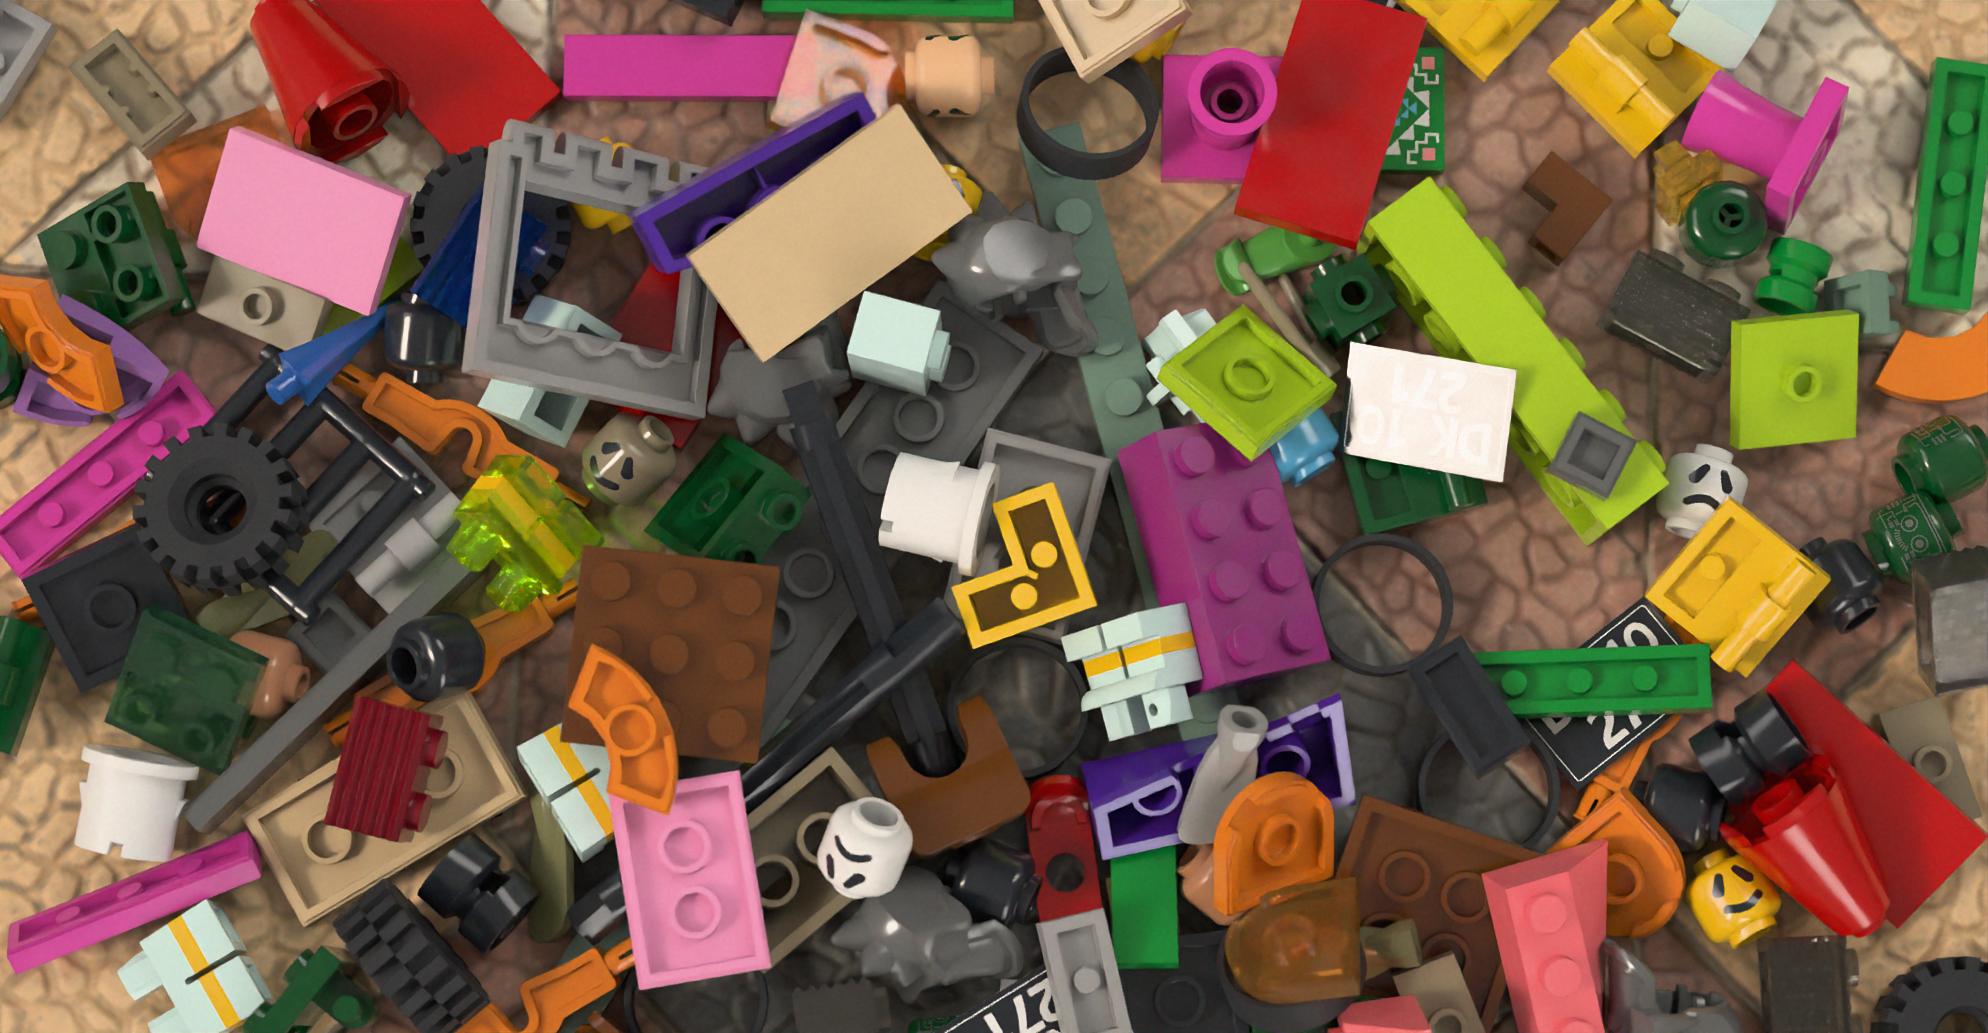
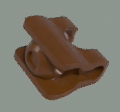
[866,695,1031,860]

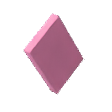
[196,126,412,316]
[608,770,771,990]

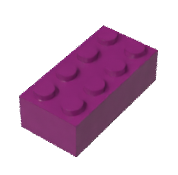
[1117,422,1331,698]

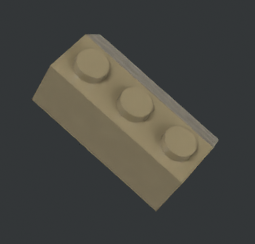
[747,746,912,974]

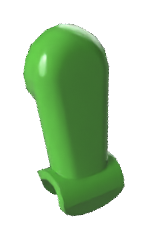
[1214,226,1337,296]

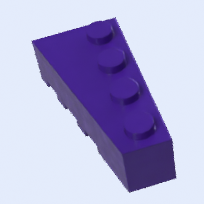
[626,92,876,274]

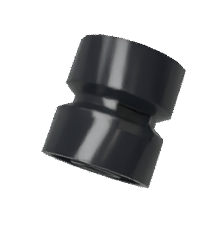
[1688,687,1814,808]
[417,832,542,956]

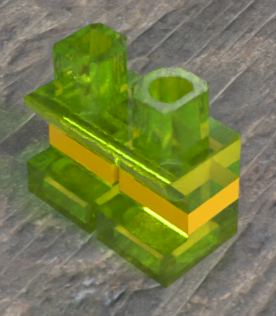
[446,455,606,613]

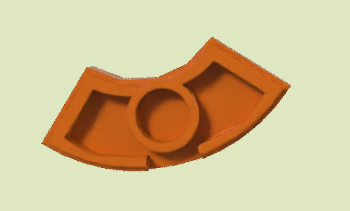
[0,274,125,413]
[1870,311,1988,404]
[568,644,679,816]

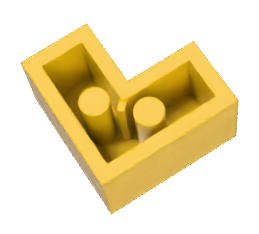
[952,482,1098,649]

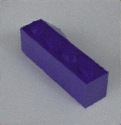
[1081,693,1356,860]

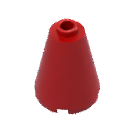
[250,0,410,165]
[1719,754,1891,938]

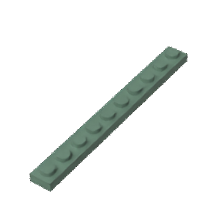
[1018,122,1240,741]

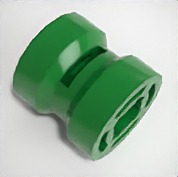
[1752,237,1833,316]

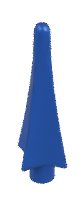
[266,297,401,406]

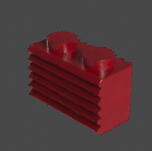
[323,696,448,843]

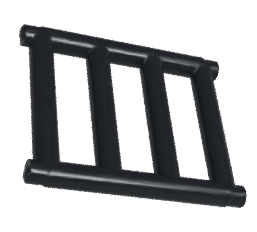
[144,343,436,626]

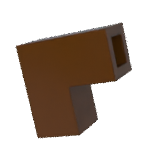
[1522,151,1613,267]

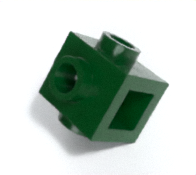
[1302,252,1398,351]

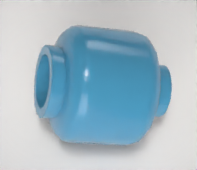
[1269,407,1339,488]

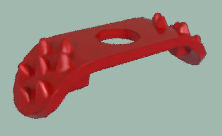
[1024,775,1102,922]

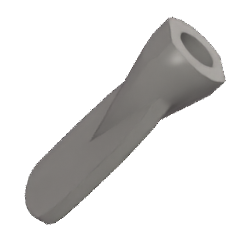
[1177,705,1268,845]

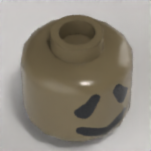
[582,412,676,506]

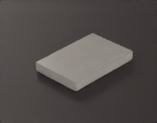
[943,428,1112,645]

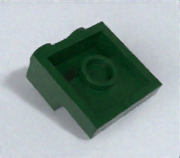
[644,433,812,565]

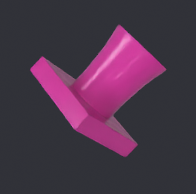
[1161,48,1283,184]
[1681,69,1849,235]

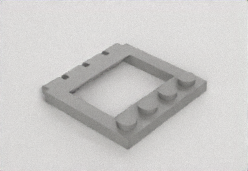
[461,119,718,421]

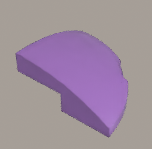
[12,294,169,427]

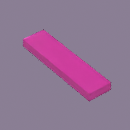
[563,34,816,102]
[0,369,217,579]
[6,830,262,975]

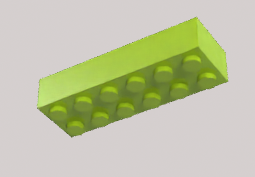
[1356,176,1669,547]

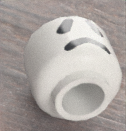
[1656,444,1748,539]
[818,797,913,899]

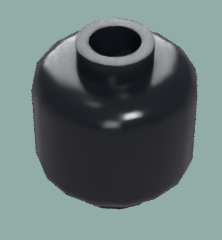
[384,290,468,383]
[1799,537,1884,634]
[387,612,486,702]
[1632,763,1728,853]
[942,837,1043,929]

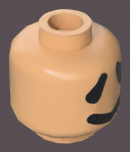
[905,34,995,117]

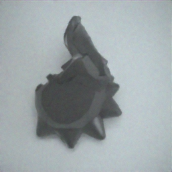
[931,191,1099,357]
[706,309,852,452]
[831,864,1026,1004]
[1603,939,1745,1033]

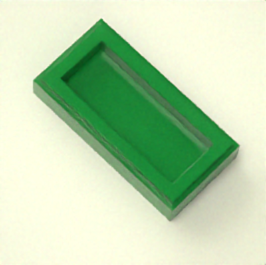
[1110,844,1179,969]

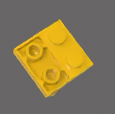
[1394,0,1562,82]
[1546,0,1726,159]
[1645,494,1831,678]

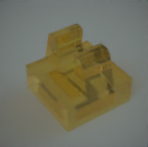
[1653,140,1723,227]

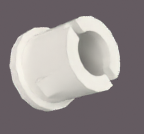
[878,452,1000,576]
[74,744,199,862]

